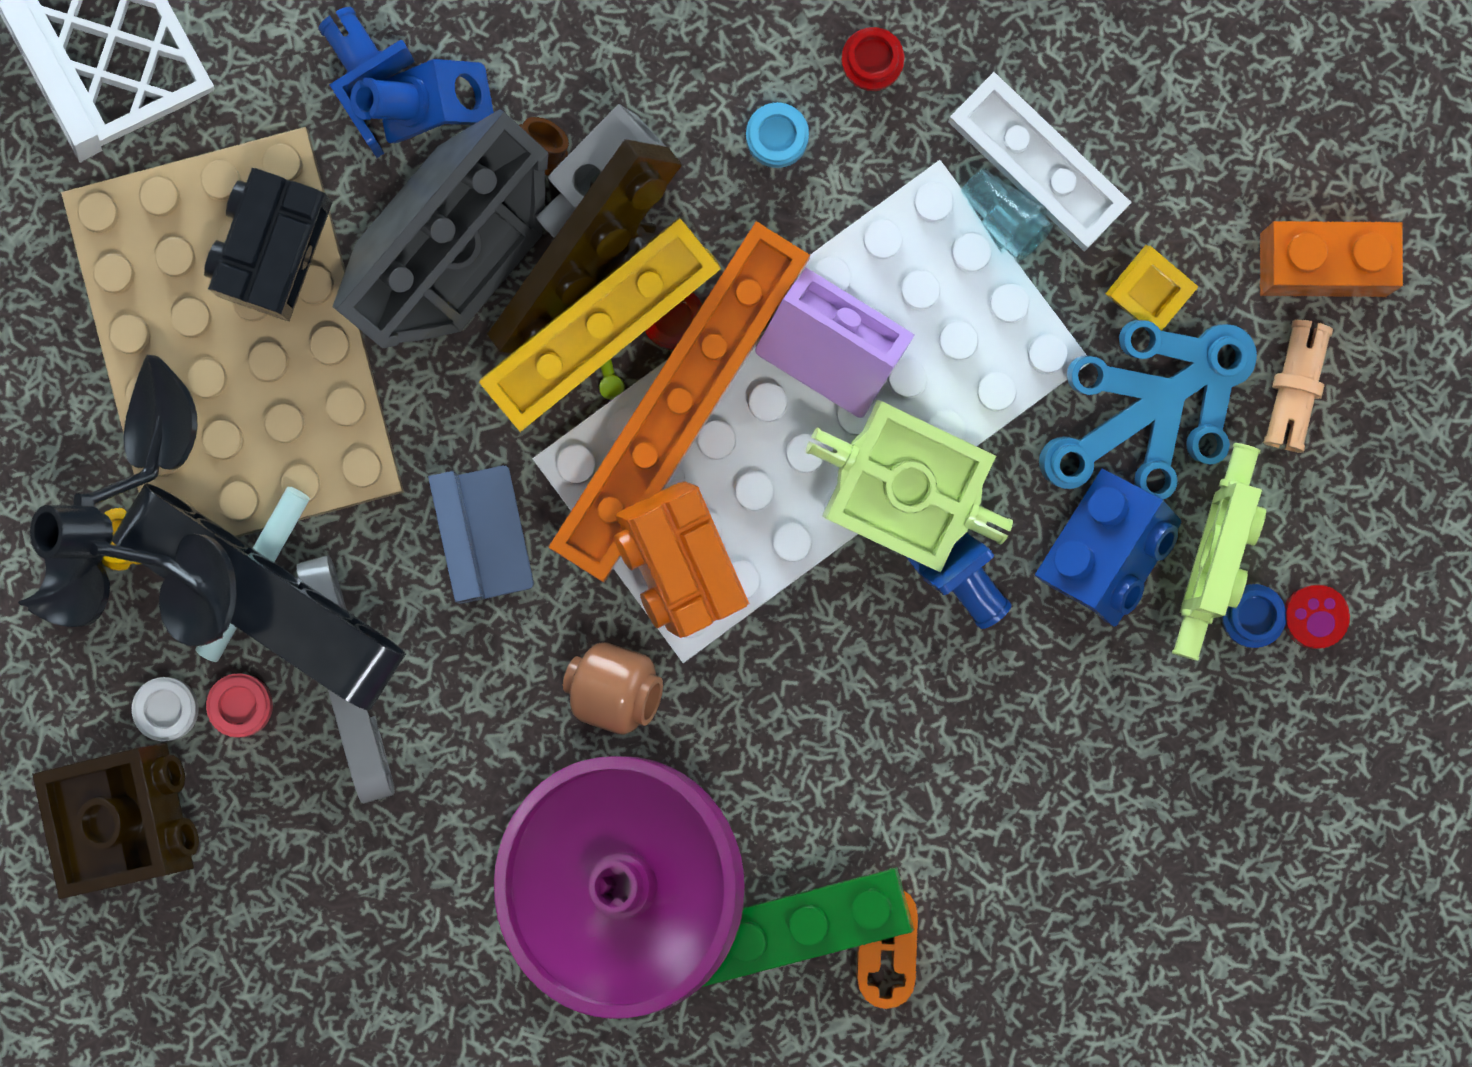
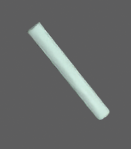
[195,487,310,662]

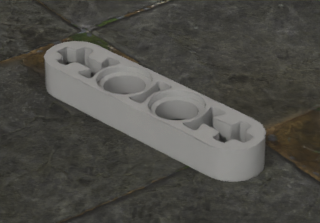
[297,555,395,804]

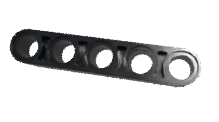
[112,483,406,711]

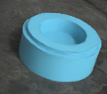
[746,102,809,168]

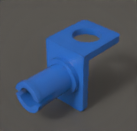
[318,7,415,158]
[350,59,494,143]
[905,532,1012,629]

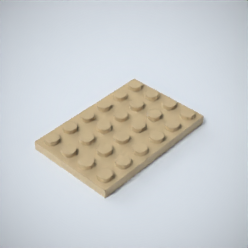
[61,127,404,537]

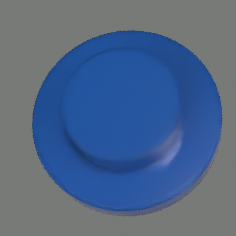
[1221,584,1286,648]

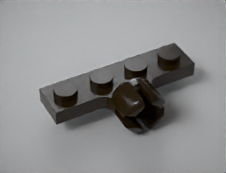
[487,139,682,353]

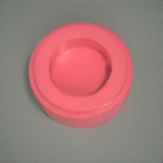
[206,674,273,737]

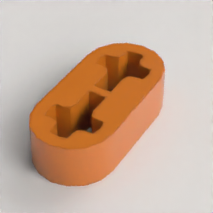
[856,890,918,1009]

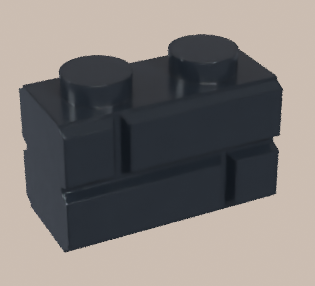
[204,168,333,322]

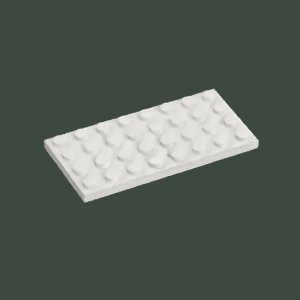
[532,160,1089,663]

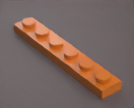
[549,221,810,583]

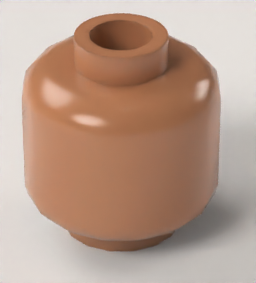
[563,642,663,735]

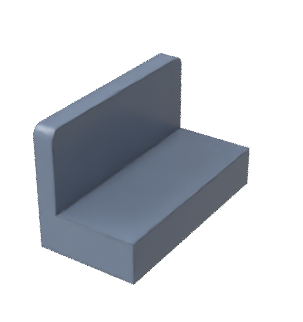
[428,465,534,604]

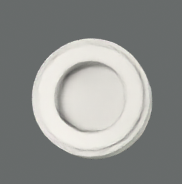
[132,677,199,741]

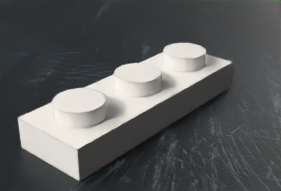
[948,72,1131,252]

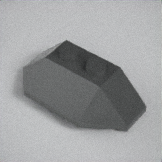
[332,109,548,349]

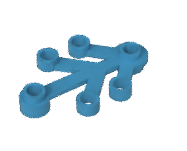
[1039,320,1257,500]

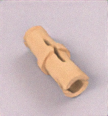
[1263,320,1333,453]

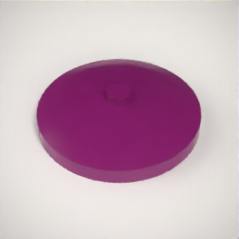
[494,756,745,1019]

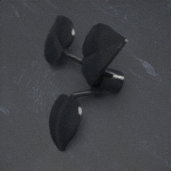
[19,354,236,646]

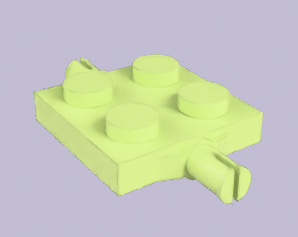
[806,400,1013,573]
[1172,443,1266,661]

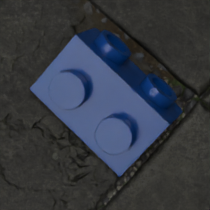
[1035,468,1181,627]

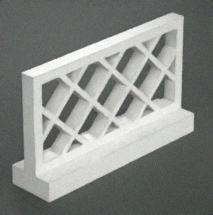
[0,0,214,163]

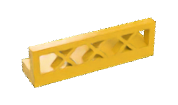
[479,217,721,432]

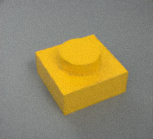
[1105,245,1198,331]

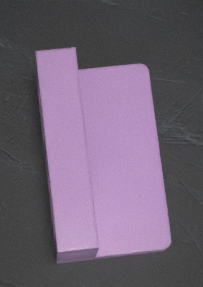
[755,268,915,418]

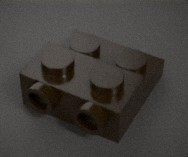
[32,743,199,899]

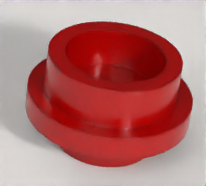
[841,27,905,91]

